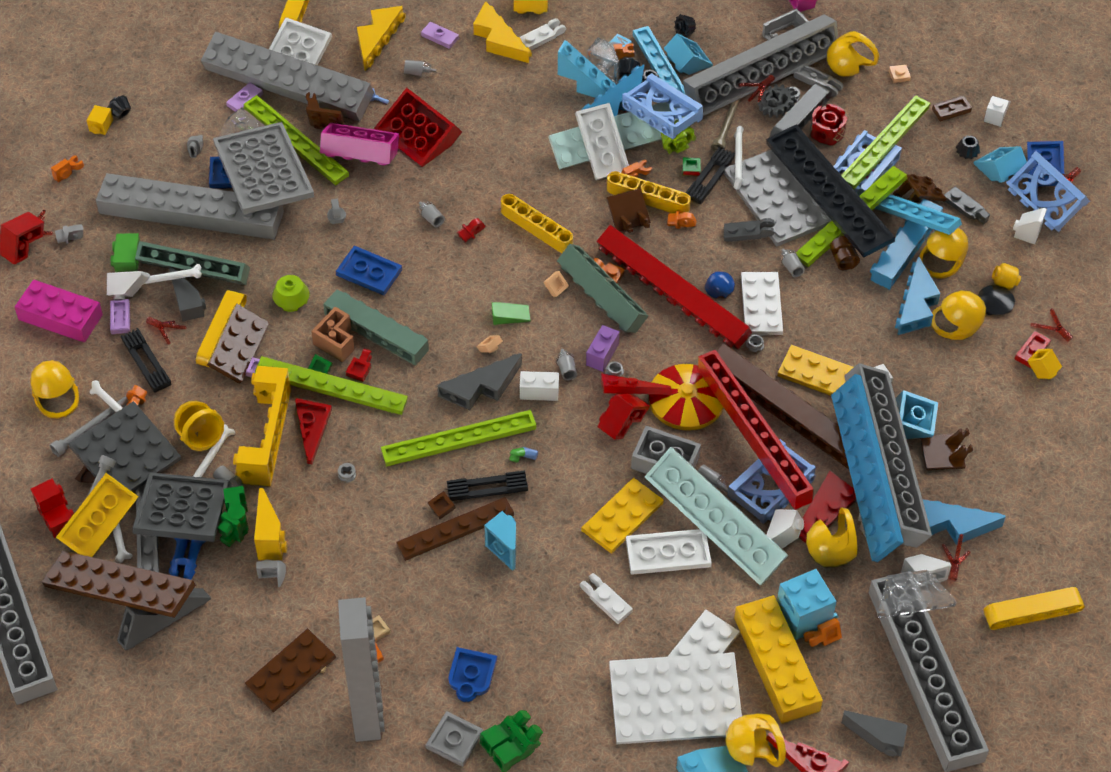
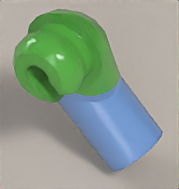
[509,447,538,462]

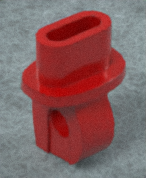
[457,218,486,243]

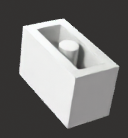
[520,371,559,401]

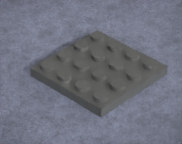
[69,401,181,492]
[133,472,229,542]

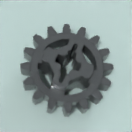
[757,84,796,118]

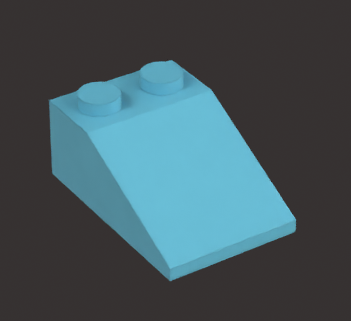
[676,746,748,772]

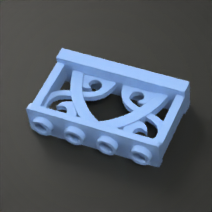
[622,73,703,139]
[833,130,902,196]
[1006,151,1090,232]
[727,439,816,524]

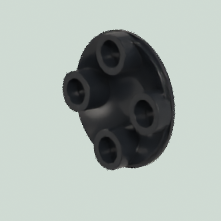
[978,285,1015,315]

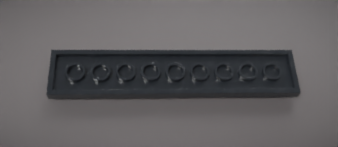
[766,124,895,258]

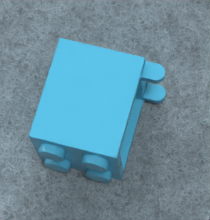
[777,569,838,640]

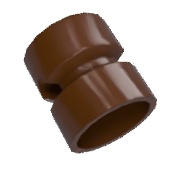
[830,236,860,271]

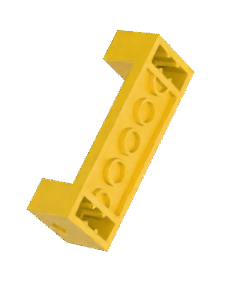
[233,366,291,486]

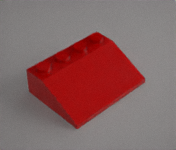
[374,87,462,167]

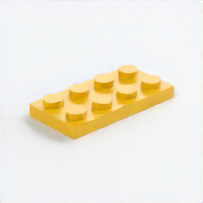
[777,345,854,396]
[56,473,139,557]
[581,478,664,554]

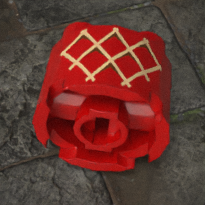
[810,104,847,146]

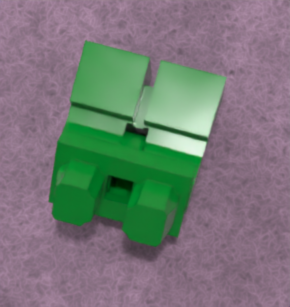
[217,486,249,547]
[480,710,543,772]

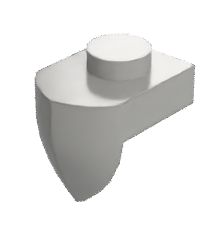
[256,560,286,587]

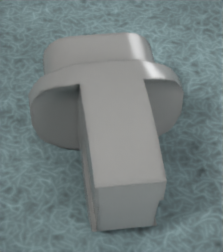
[187,135,204,158]
[327,198,346,224]
[55,224,83,244]

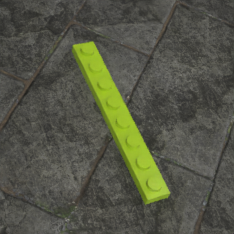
[243,95,349,186]
[841,95,931,189]
[795,166,907,267]
[255,356,408,415]
[381,410,536,467]

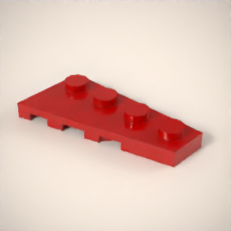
[799,471,857,543]

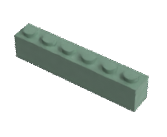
[135,241,250,285]
[557,244,649,333]
[323,289,429,366]

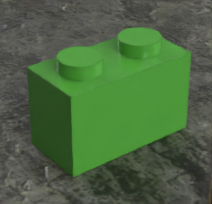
[110,233,140,272]

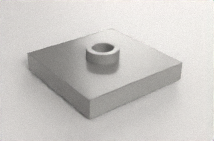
[425,711,484,767]

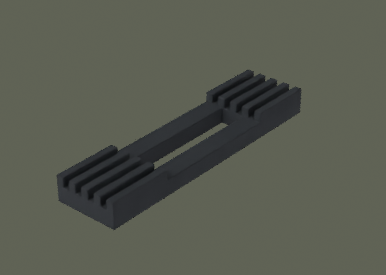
[686,146,735,204]
[121,328,172,393]
[447,470,528,501]

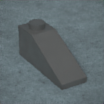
[169,268,207,322]
[841,710,907,757]

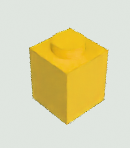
[86,105,113,135]
[1028,349,1062,379]

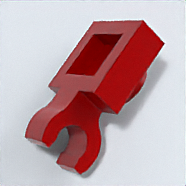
[346,348,372,382]

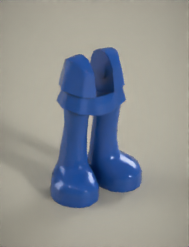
[169,538,206,580]

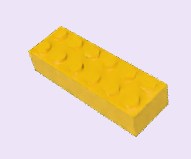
[734,595,823,724]

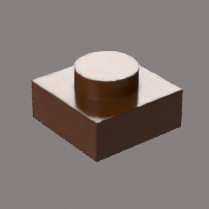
[427,491,456,519]

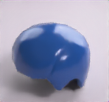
[705,271,735,299]

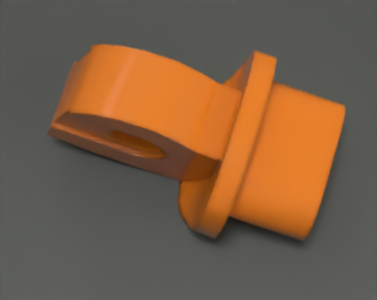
[667,211,697,229]
[126,385,147,406]

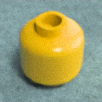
[992,263,1021,290]

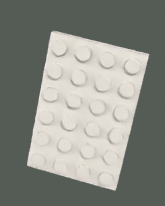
[609,652,742,744]

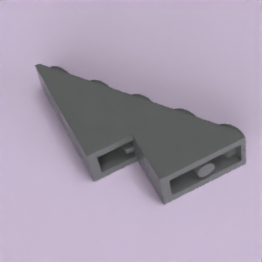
[437,353,522,410]
[117,588,211,650]

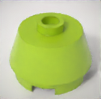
[661,120,696,154]
[272,275,310,312]

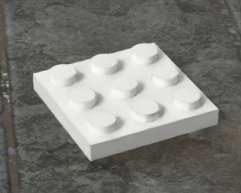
[269,18,332,65]

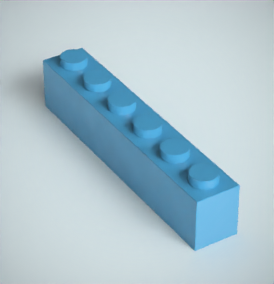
[870,199,943,290]

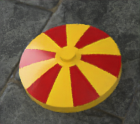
[648,364,724,431]

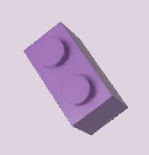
[586,325,620,372]

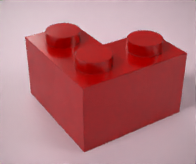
[0,211,44,265]
[597,393,650,440]
[30,478,74,538]

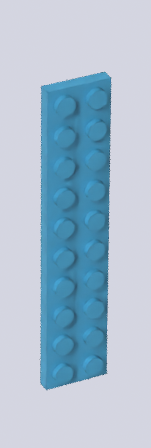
[831,374,904,562]

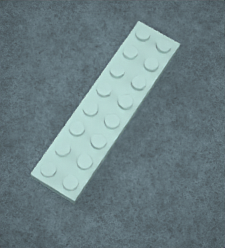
[548,102,685,170]
[645,447,788,585]

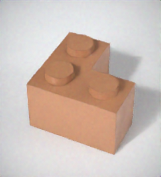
[311,307,355,362]

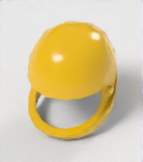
[827,31,879,77]
[919,228,968,279]
[931,290,986,340]
[30,360,79,419]
[173,400,224,451]
[806,507,857,567]
[725,713,786,767]

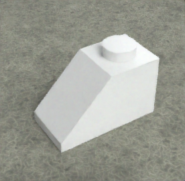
[984,96,1011,127]
[1013,208,1047,244]
[107,271,150,300]
[767,509,804,549]
[901,554,951,588]

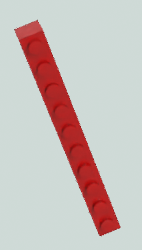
[596,225,752,349]
[698,350,814,510]

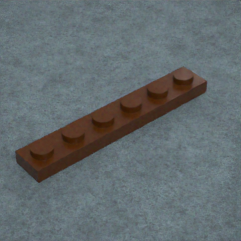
[396,497,514,561]

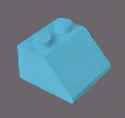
[664,34,713,75]
[973,146,1027,183]
[895,390,938,439]
[484,511,516,571]

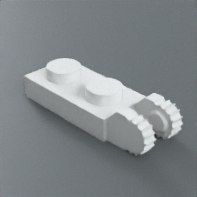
[520,18,566,50]
[580,573,633,624]

